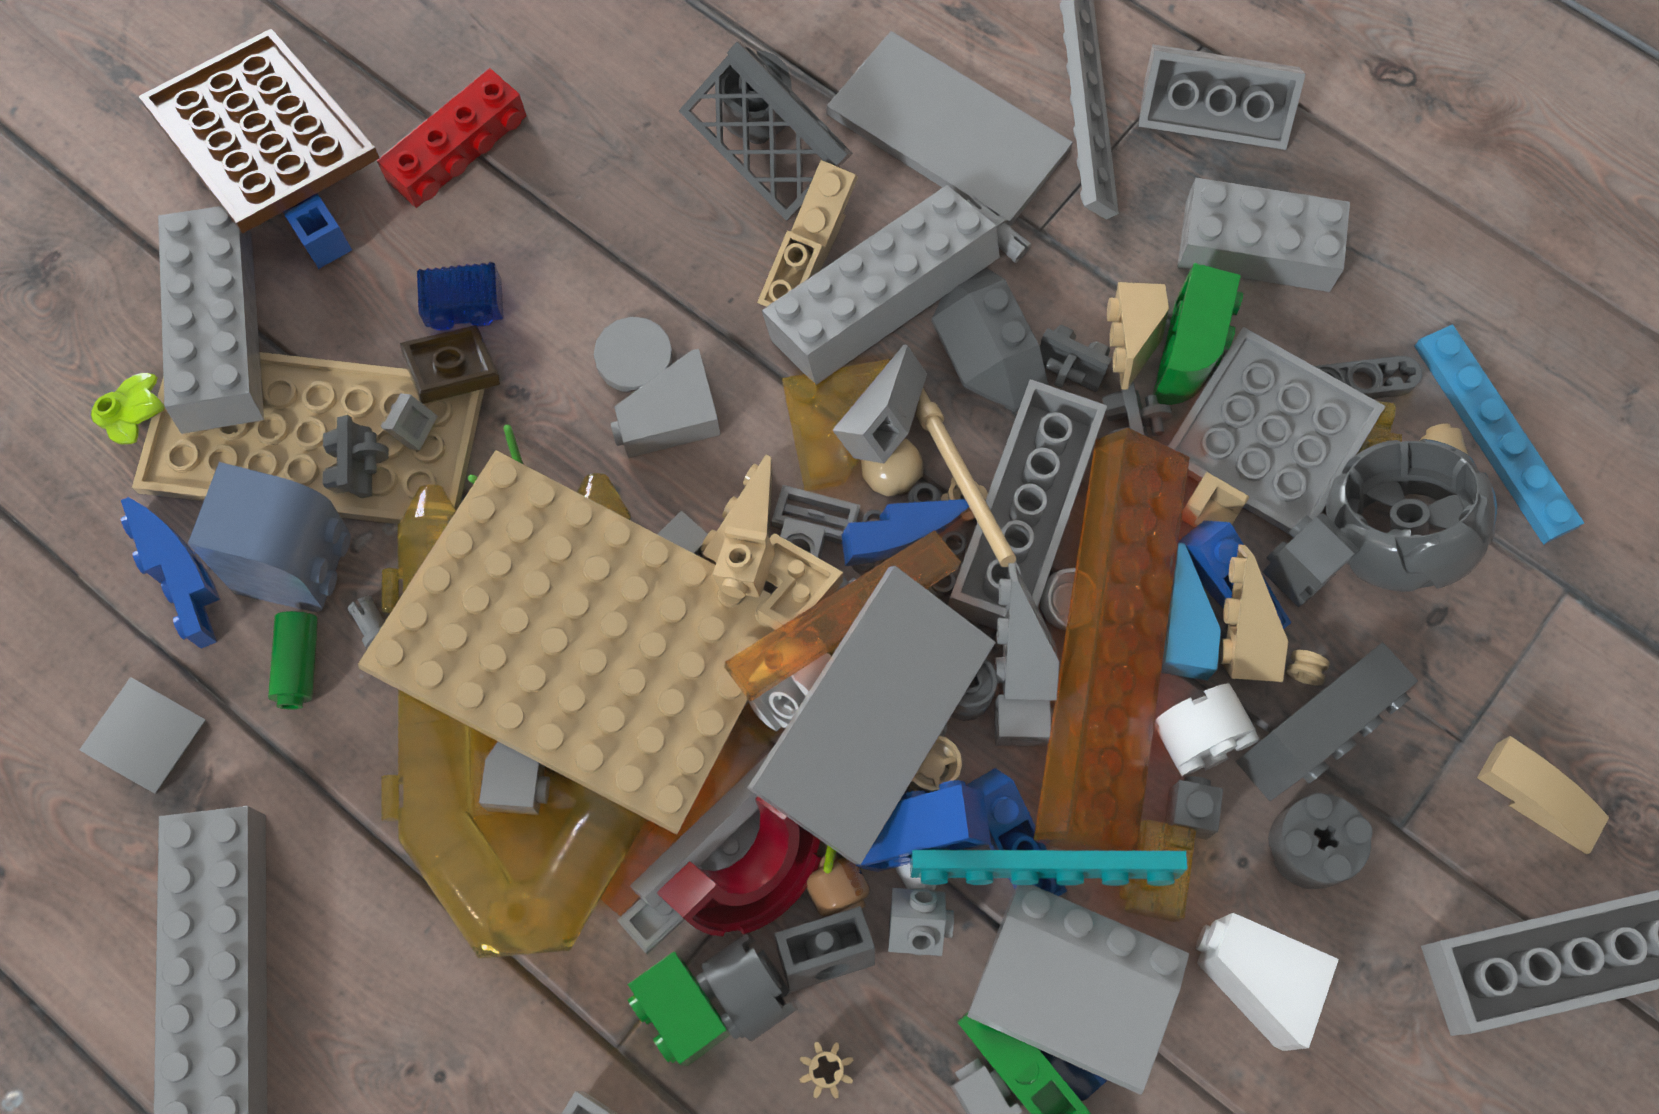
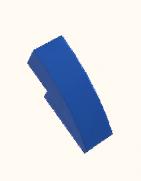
[841,499,969,566]

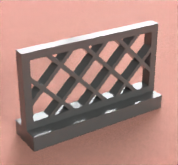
[679,41,853,221]

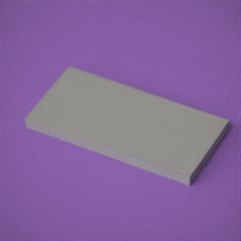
[826,31,1073,226]
[747,566,995,865]

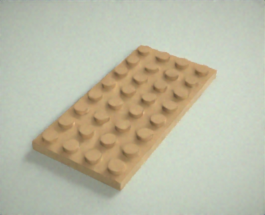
[132,352,484,530]

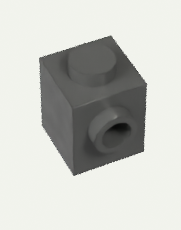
[1164,776,1223,840]

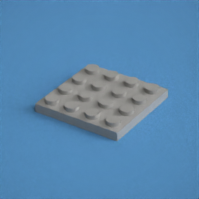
[1161,327,1385,534]

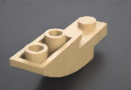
[757,160,858,307]

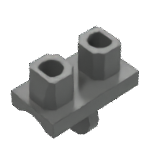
[1040,325,1112,392]
[1102,381,1173,460]
[323,415,389,498]

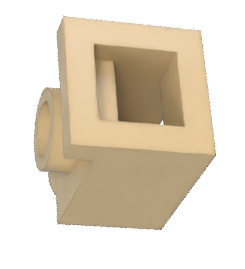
[713,525,775,598]

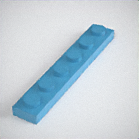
[1414,324,1584,545]

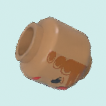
[807,854,870,917]

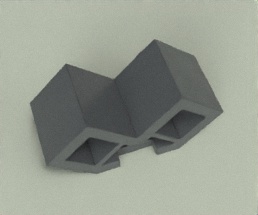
[1263,513,1360,608]

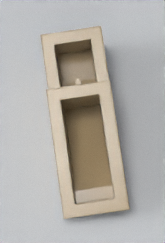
[1477,736,1609,854]

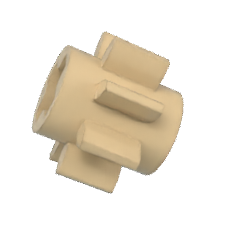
[799,1042,854,1099]

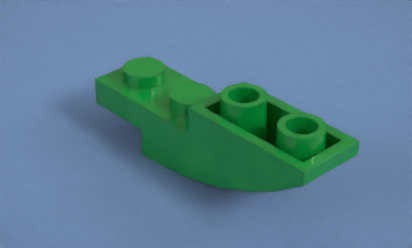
[957,1011,1091,1114]

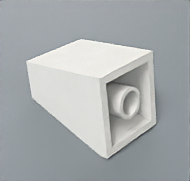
[1196,913,1339,1051]

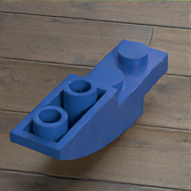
[121,497,220,649]

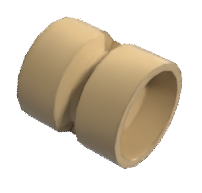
[907,735,962,793]

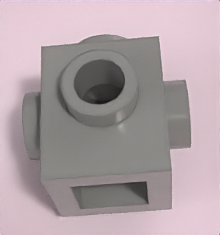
[888,888,954,956]

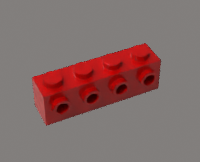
[377,68,527,208]

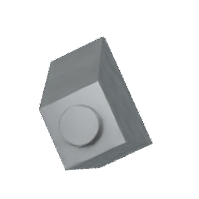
[610,349,720,458]

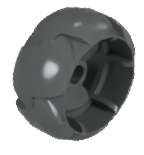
[1326,439,1497,592]

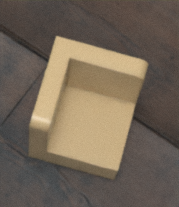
[1179,472,1249,527]

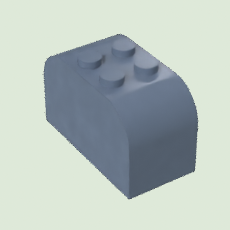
[188,462,351,612]

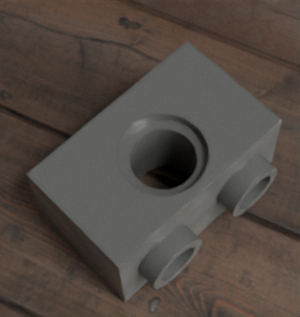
[774,906,875,992]

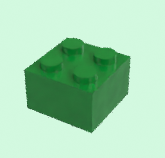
[627,951,731,1066]

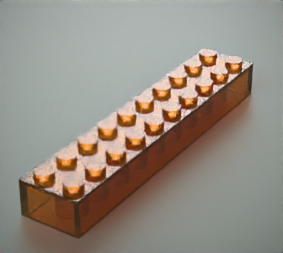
[1034,428,1190,851]

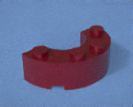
[657,796,822,937]

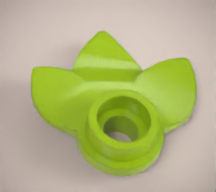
[91,373,165,444]

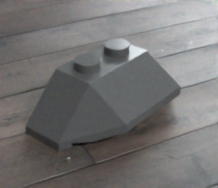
[931,267,1048,413]

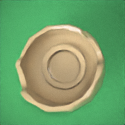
[861,439,923,496]

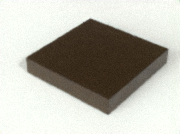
[400,325,500,404]

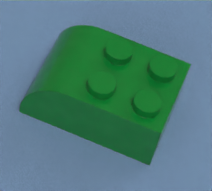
[1152,263,1244,405]

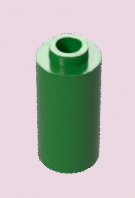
[268,611,318,710]

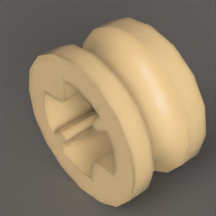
[1286,650,1330,685]

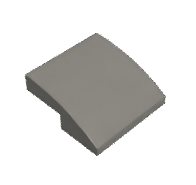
[79,677,206,794]

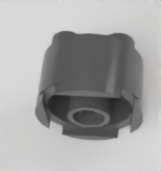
[721,51,792,144]
[1268,793,1373,889]
[696,933,798,1042]

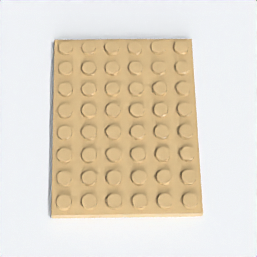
[358,450,782,835]

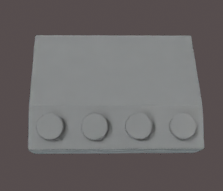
[967,885,1189,1095]

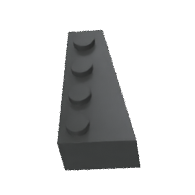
[1235,642,1418,801]

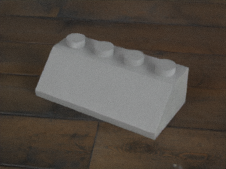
[1138,44,1306,150]

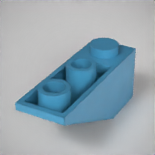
[1153,543,1221,680]

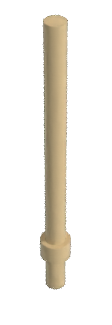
[916,388,1016,567]

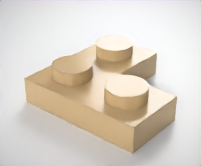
[758,533,843,640]

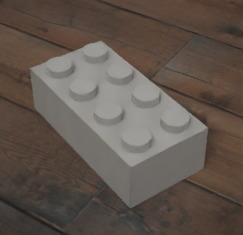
[1177,178,1350,292]

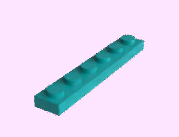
[910,850,1188,886]

